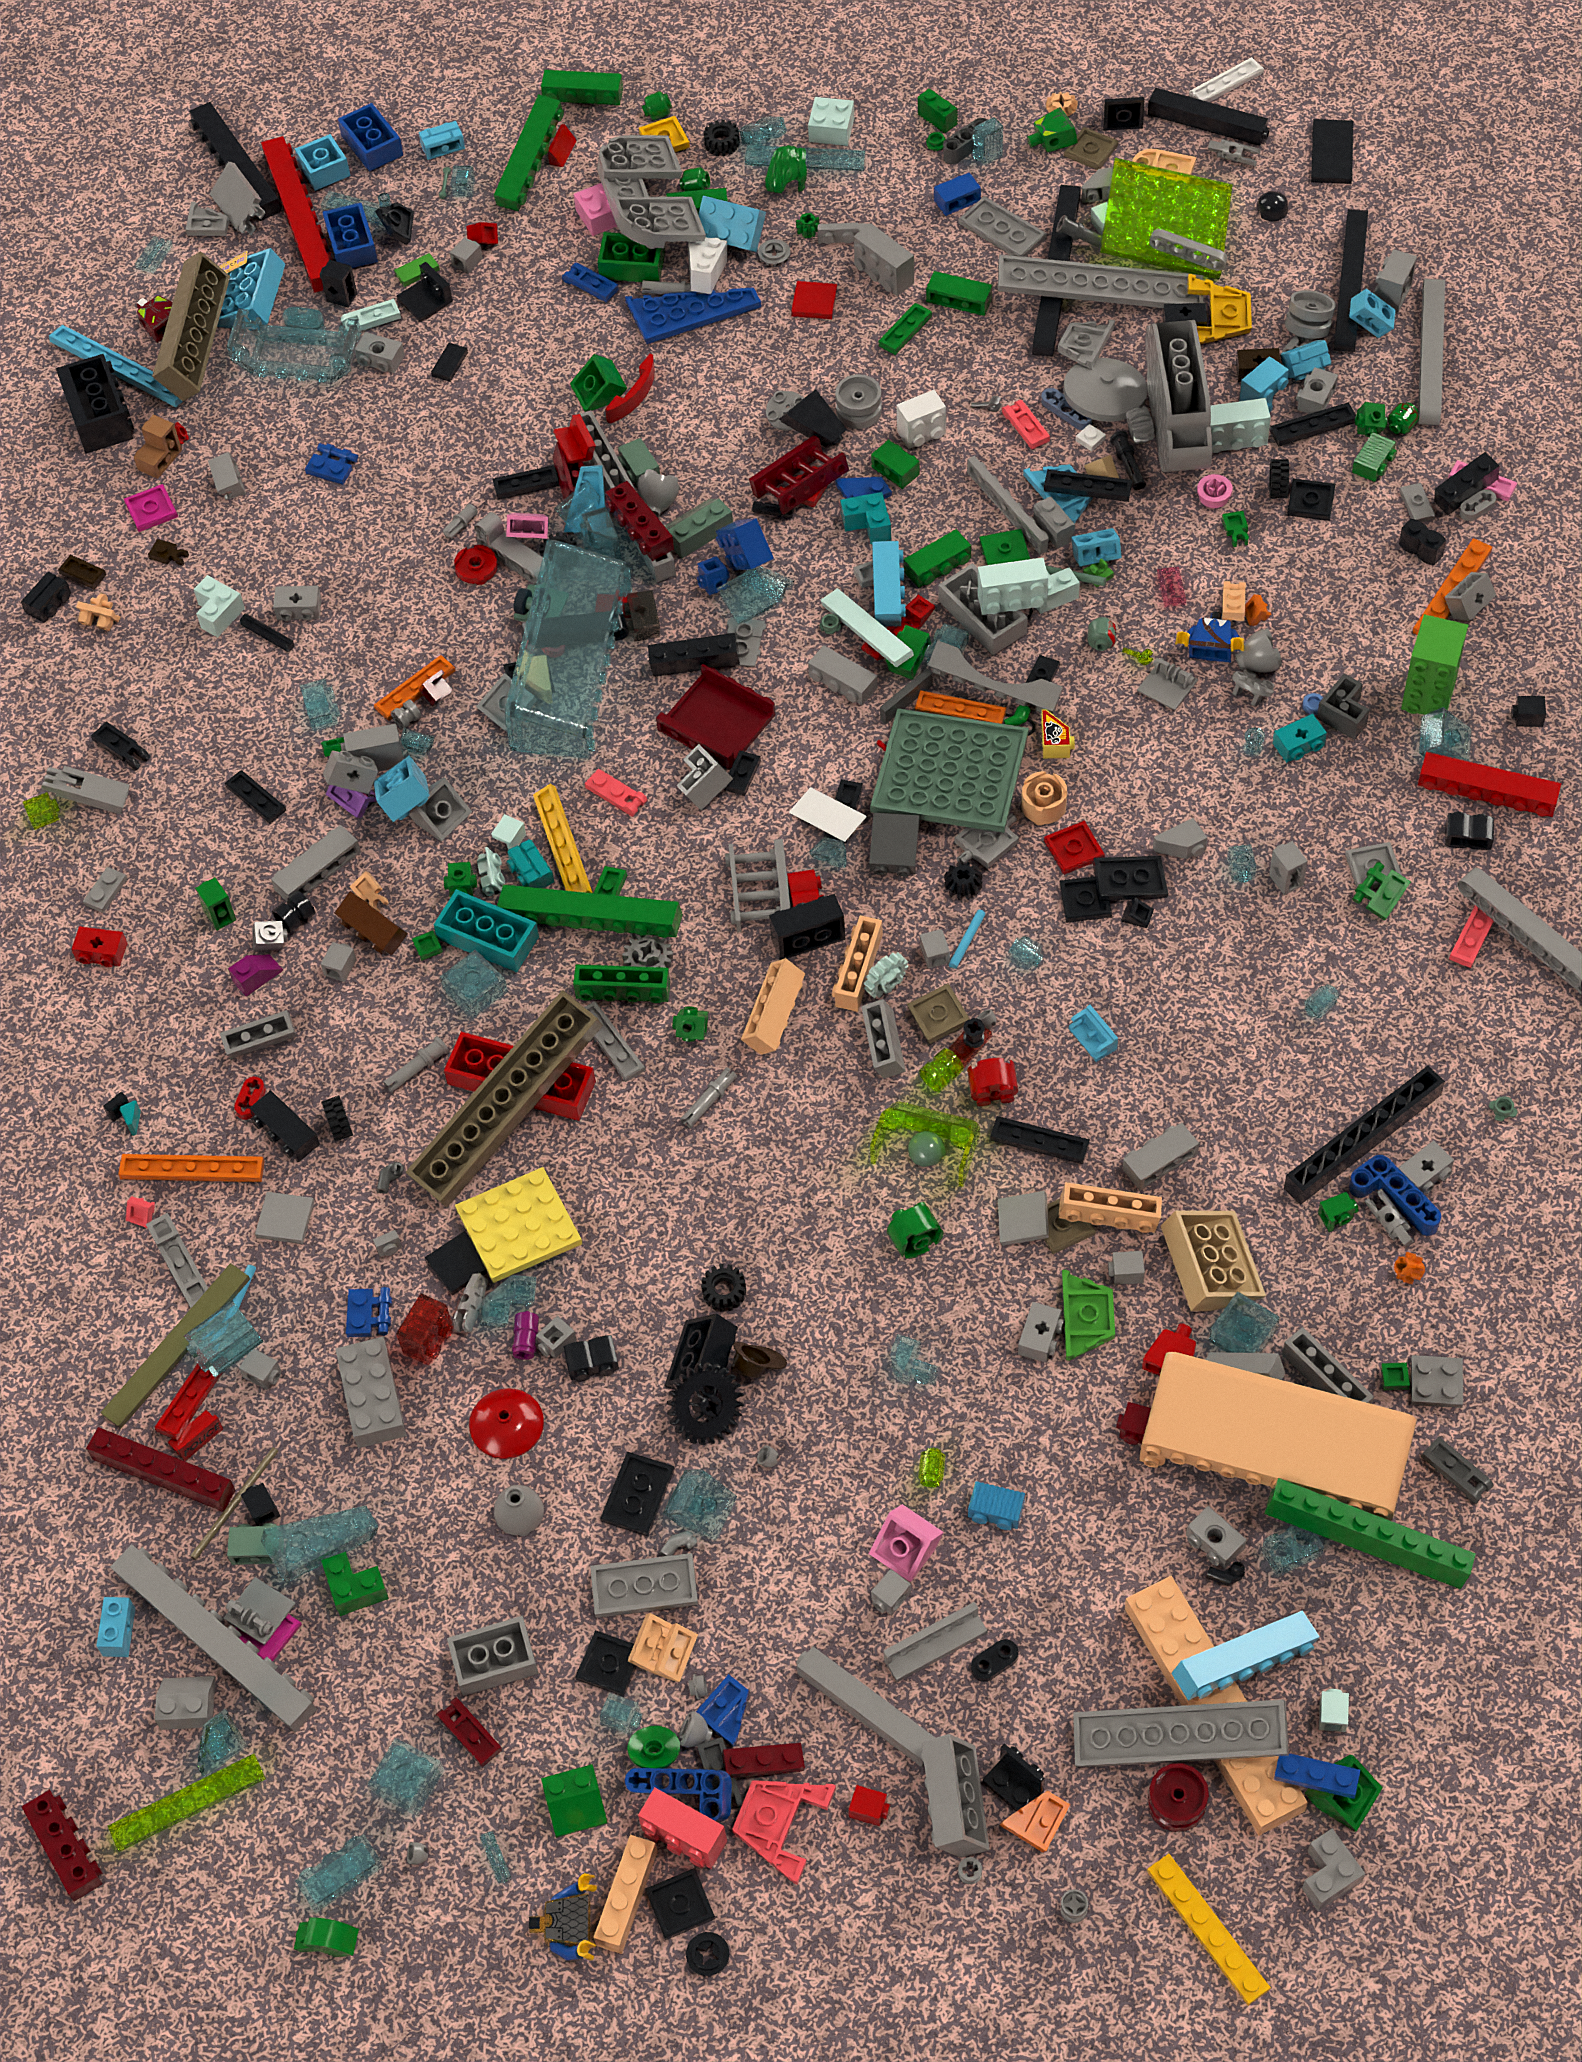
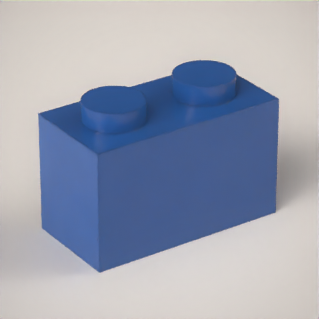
[934,172,981,216]

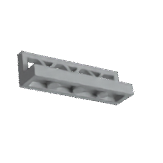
[883,1602,988,1682]

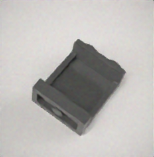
[869,813,920,877]

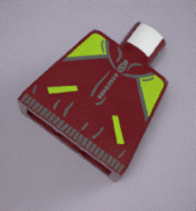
[137,295,173,343]

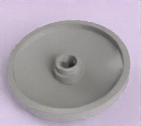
[1063,358,1148,422]

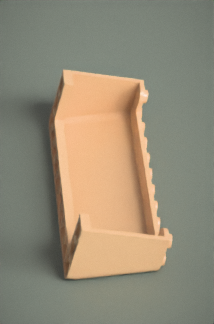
[1139,1352,1417,1521]

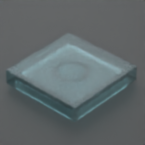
[717,568,777,625]

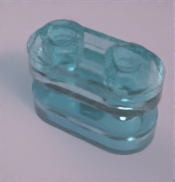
[283,307,326,341]

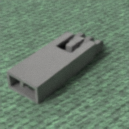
[41,766,130,814]

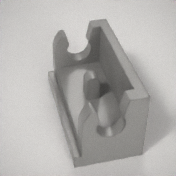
[208,452,246,500]

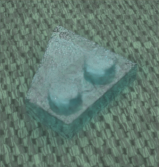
[554,481,601,541]

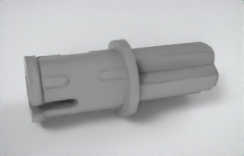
[443,504,478,539]

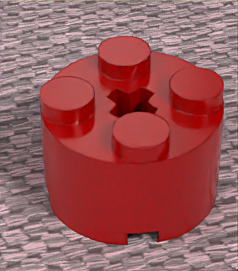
[967,1058,1019,1106]

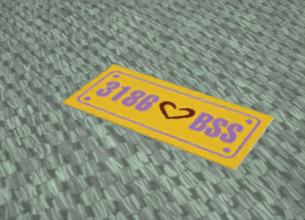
[219,251,248,273]

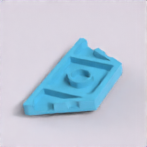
[1023,464,1093,524]

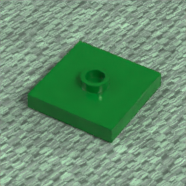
[979,529,1030,566]

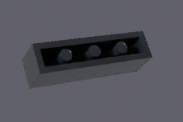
[648,633,740,677]

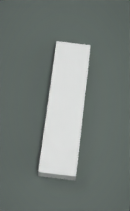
[1189,57,1264,102]

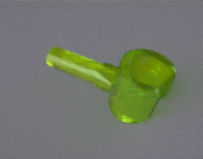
[1122,647,1154,666]

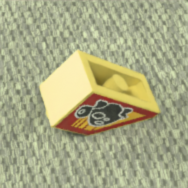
[1041,710,1075,759]

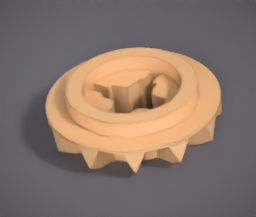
[1046,91,1078,116]

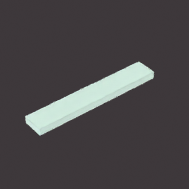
[821,588,914,667]

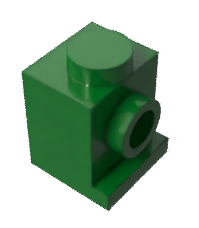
[1318,1192,1359,1233]

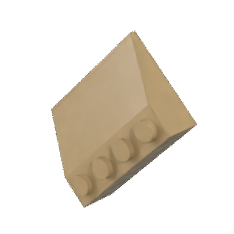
[1161,1211,1266,1311]

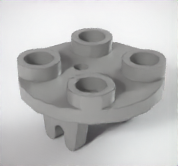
[766,391,804,431]
[1232,669,1275,707]

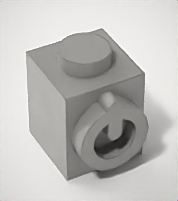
[252,921,287,951]

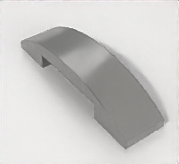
[146,1213,208,1308]

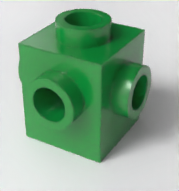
[1355,402,1388,437]
[444,862,477,898]
[672,1006,709,1042]

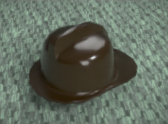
[731,1342,787,1378]

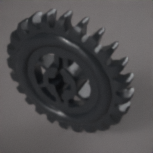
[667,1362,744,1446]

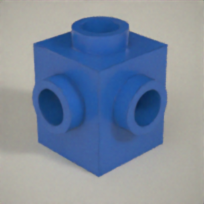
[697,556,730,595]

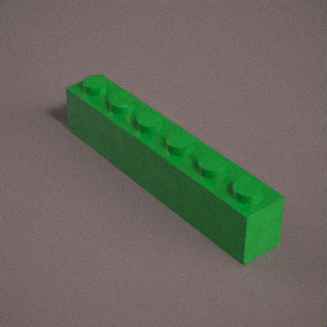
[494,94,564,211]

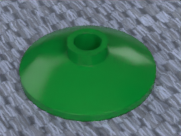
[627,1726,680,1769]

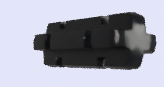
[752,501,794,518]

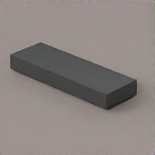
[880,669,933,724]

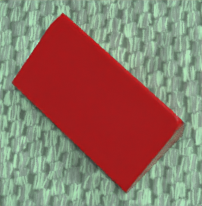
[548,124,576,167]

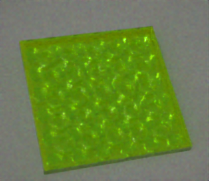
[1100,158,1233,280]

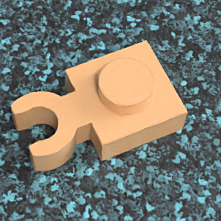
[349,871,389,912]

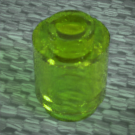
[918,1448,946,1487]

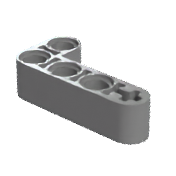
[474,512,553,585]

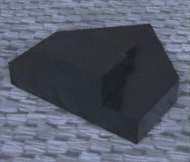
[375,202,414,245]

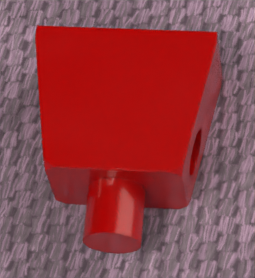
[1142,1323,1197,1376]

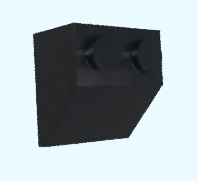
[1101,97,1145,131]

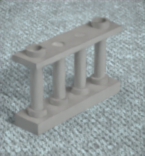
[725,839,790,933]

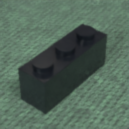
[1434,451,1500,515]
[249,1090,320,1162]

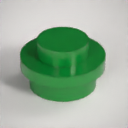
[926,132,946,151]

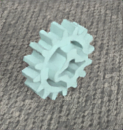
[863,952,909,998]

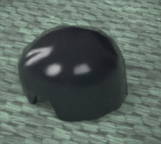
[1257,191,1288,222]

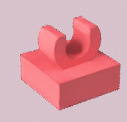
[126,1196,155,1228]

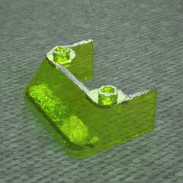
[870,1101,980,1187]

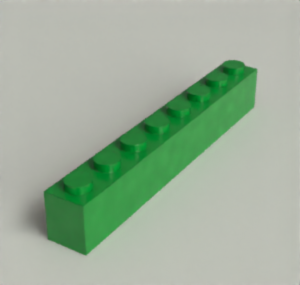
[497,885,683,938]
[1264,1478,1476,1589]

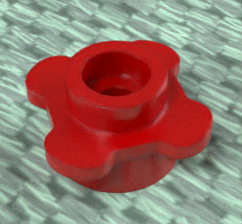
[175,422,189,445]

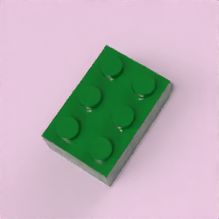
[597,232,665,282]

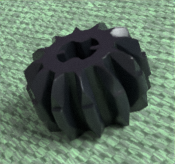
[944,861,983,901]

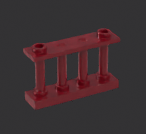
[749,435,849,514]

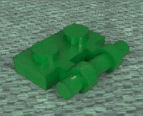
[1352,862,1411,921]

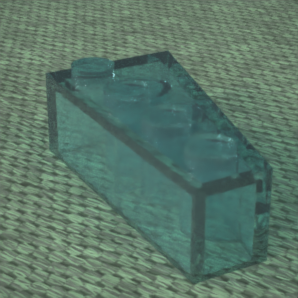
[261,1505,379,1583]

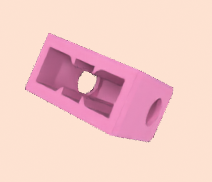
[506,513,548,539]

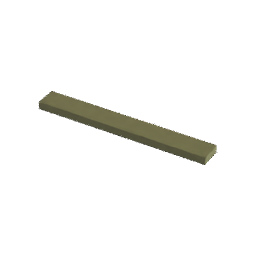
[100,1263,250,1429]

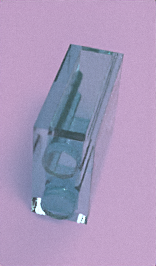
[184,1300,263,1377]

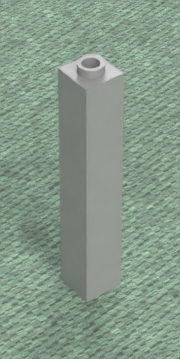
[796,1646,936,1767]

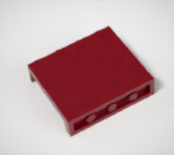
[656,664,776,770]

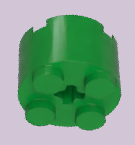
[887,1202,944,1259]

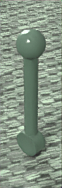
[439,167,451,199]

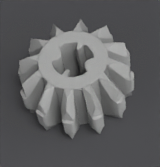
[1126,407,1155,444]

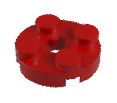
[454,545,498,585]

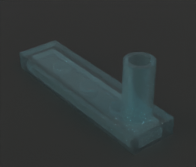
[320,191,391,226]

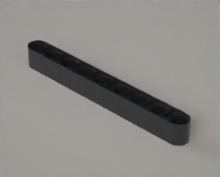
[1334,209,1368,352]

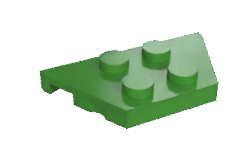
[1062,1270,1115,1360]

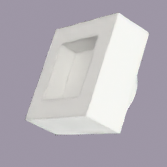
[1076,424,1106,452]

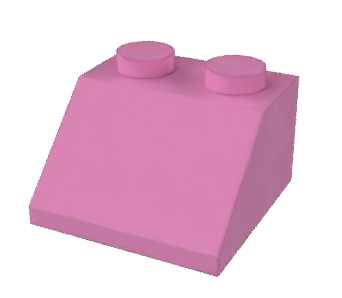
[869,1504,944,1582]

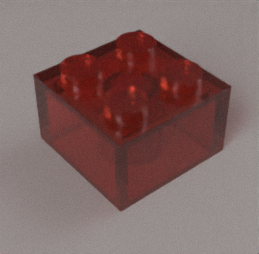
[396,1293,453,1366]

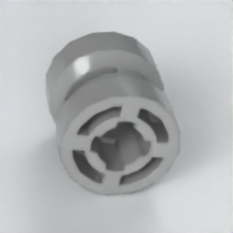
[391,700,422,730]
[1060,1889,1088,1923]

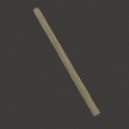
[190,1447,278,1560]

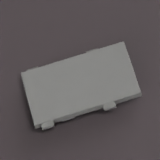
[727,617,766,667]

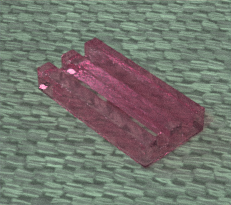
[1157,566,1186,607]

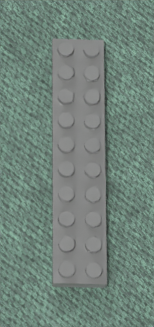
[997,254,1203,308]

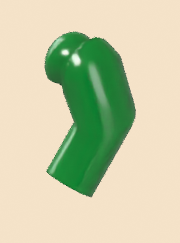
[1003,705,1030,726]

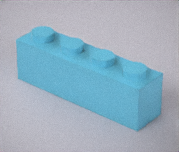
[872,541,906,626]

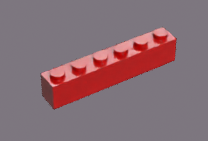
[1418,752,1562,817]

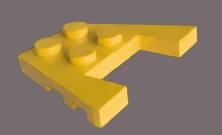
[1187,274,1252,344]

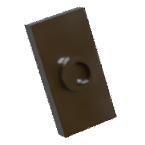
[58,554,107,589]

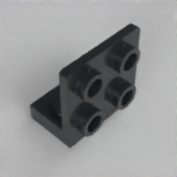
[397,262,453,321]
[983,1743,1045,1811]

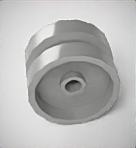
[1285,290,1336,339]
[835,374,882,429]

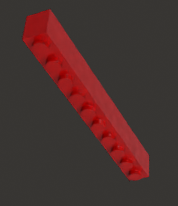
[261,136,333,293]

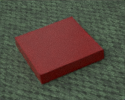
[791,281,837,319]
[1044,820,1105,875]

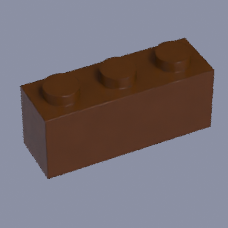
[334,891,408,955]

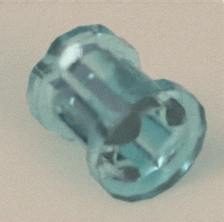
[1243,727,1265,756]

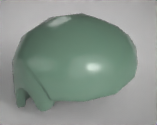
[908,1131,946,1167]

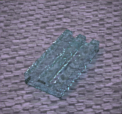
[135,236,173,274]

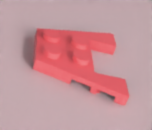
[732,1780,836,1885]

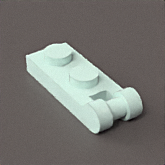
[341,299,401,337]

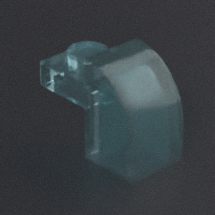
[891,1334,938,1386]

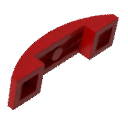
[605,353,655,424]
[861,594,935,661]

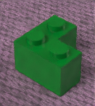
[321,1552,389,1616]

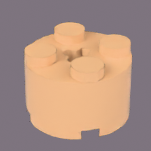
[1021,771,1067,826]

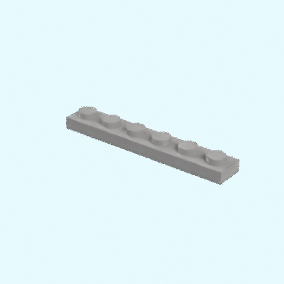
[967,456,1049,555]

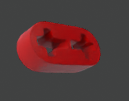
[234,1076,266,1120]

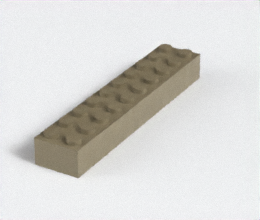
[406,990,603,1207]

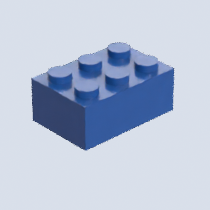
[338,103,403,172]
[322,203,378,268]
[716,518,774,570]

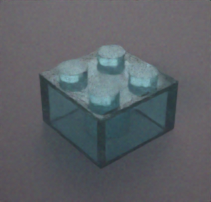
[440,950,508,1019]
[1209,1291,1280,1353]
[368,1738,445,1817]

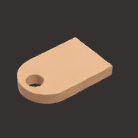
[1132,149,1196,191]

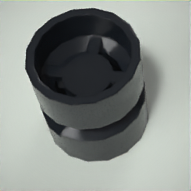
[272,891,316,934]

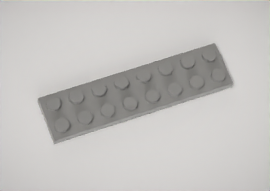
[1073,1699,1289,1768]

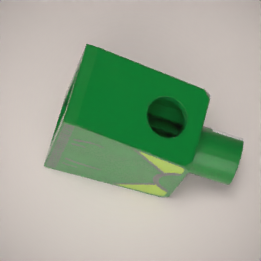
[1027,107,1078,152]

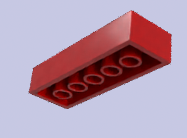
[444,1031,596,1121]

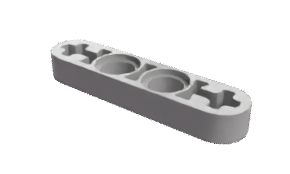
[1149,229,1228,271]

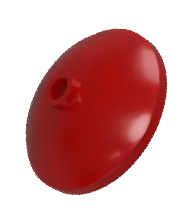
[469,1388,544,1459]

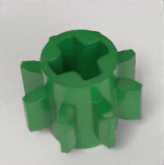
[796,213,820,238]

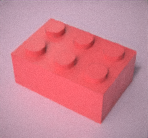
[638,1787,727,1869]

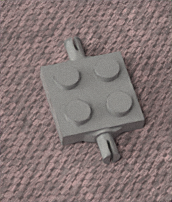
[954,813,1019,869]

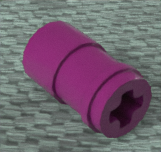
[512,1311,539,1360]

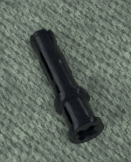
[1110,431,1146,490]

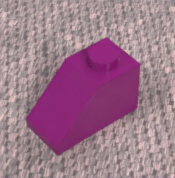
[228,954,283,997]

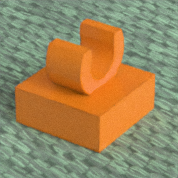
[1245,594,1272,626]

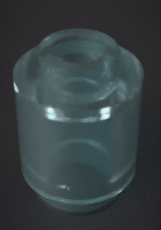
[1304,984,1339,1018]

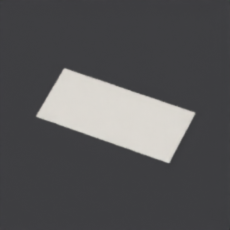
[789,787,867,842]

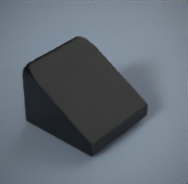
[1121,898,1154,928]

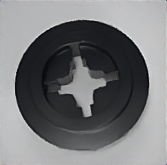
[686,1932,730,1977]

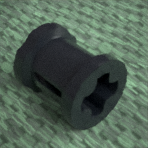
[963,1018,985,1048]

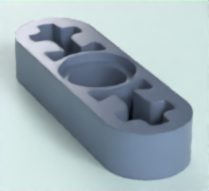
[1041,388,1092,430]

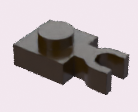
[148,539,189,566]

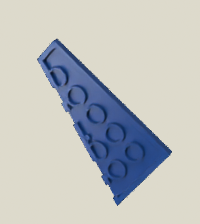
[625,287,761,344]

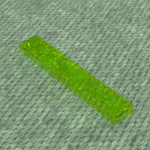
[108,1753,266,1852]

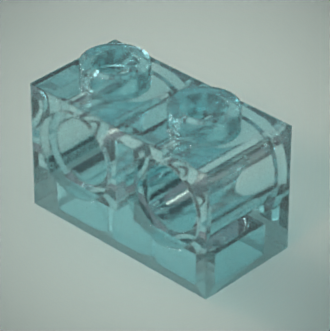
[1261,1525,1324,1577]

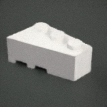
[688,237,727,294]

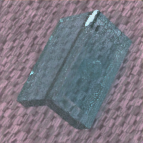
[741,566,795,603]

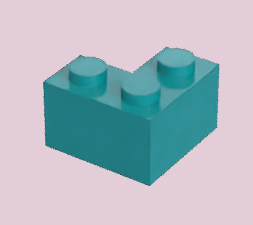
[840,492,892,544]

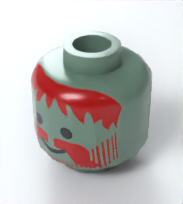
[1087,617,1116,651]

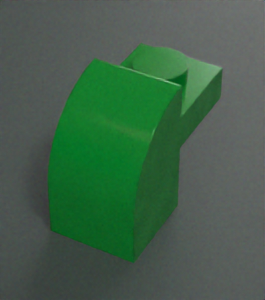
[294,1917,359,1957]

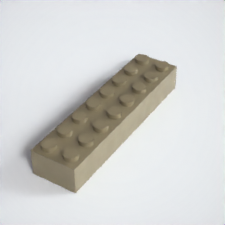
[152,251,230,402]

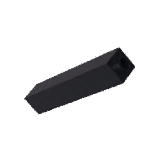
[1148,88,1270,146]

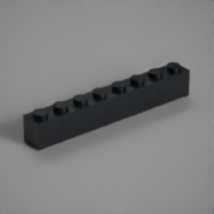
[189,102,282,221]
[1284,1065,1445,1205]

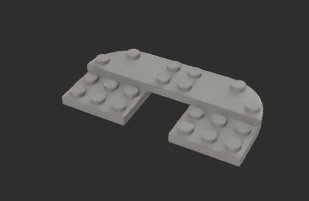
[597,135,706,249]

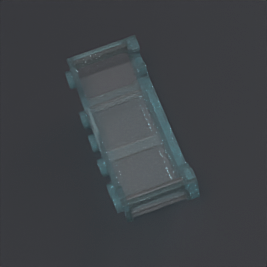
[227,309,362,383]

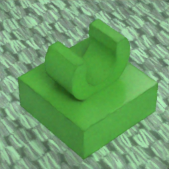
[1083,558,1114,588]

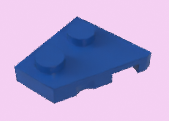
[835,477,892,499]
[696,1674,749,1748]

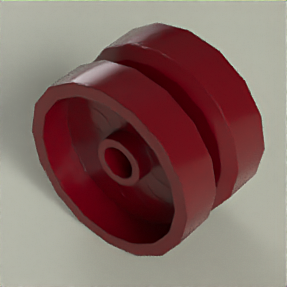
[1148,1763,1209,1832]

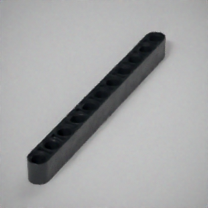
[1032,184,1081,357]

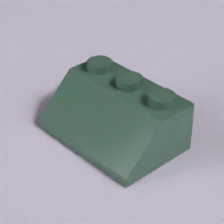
[665,498,733,559]

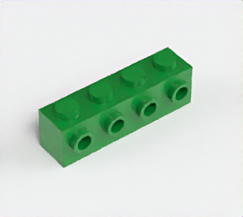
[541,70,623,105]
[573,964,670,1003]

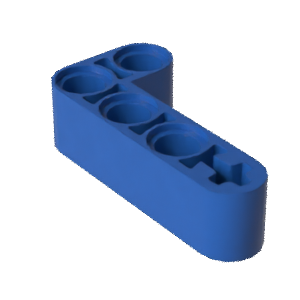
[1349,1155,1441,1236]
[625,1768,732,1822]

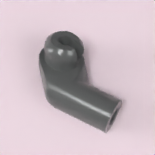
[376,1162,404,1194]

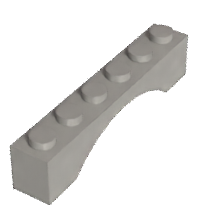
[928,640,1064,713]

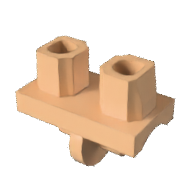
[76,593,121,631]

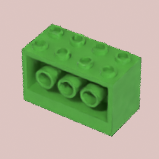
[1401,614,1469,720]

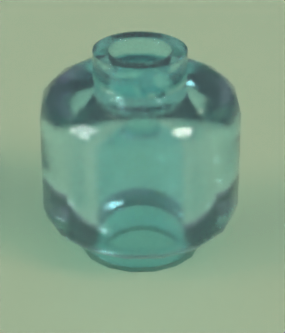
[1008,936,1044,970]

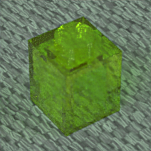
[22,792,60,830]

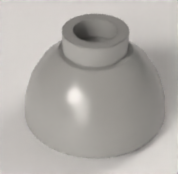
[678,1711,712,1748]

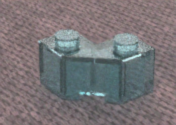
[480,1275,536,1328]

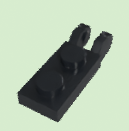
[91,721,150,770]

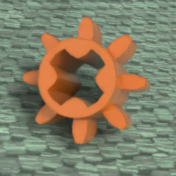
[1394,1252,1425,1284]

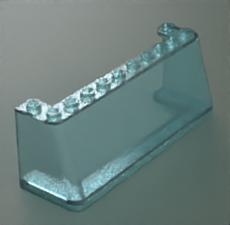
[505,539,633,759]

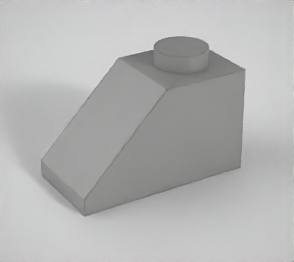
[1153,818,1208,859]

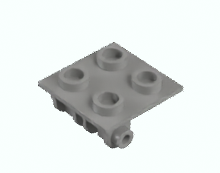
[1137,658,1198,711]
[224,1577,296,1645]

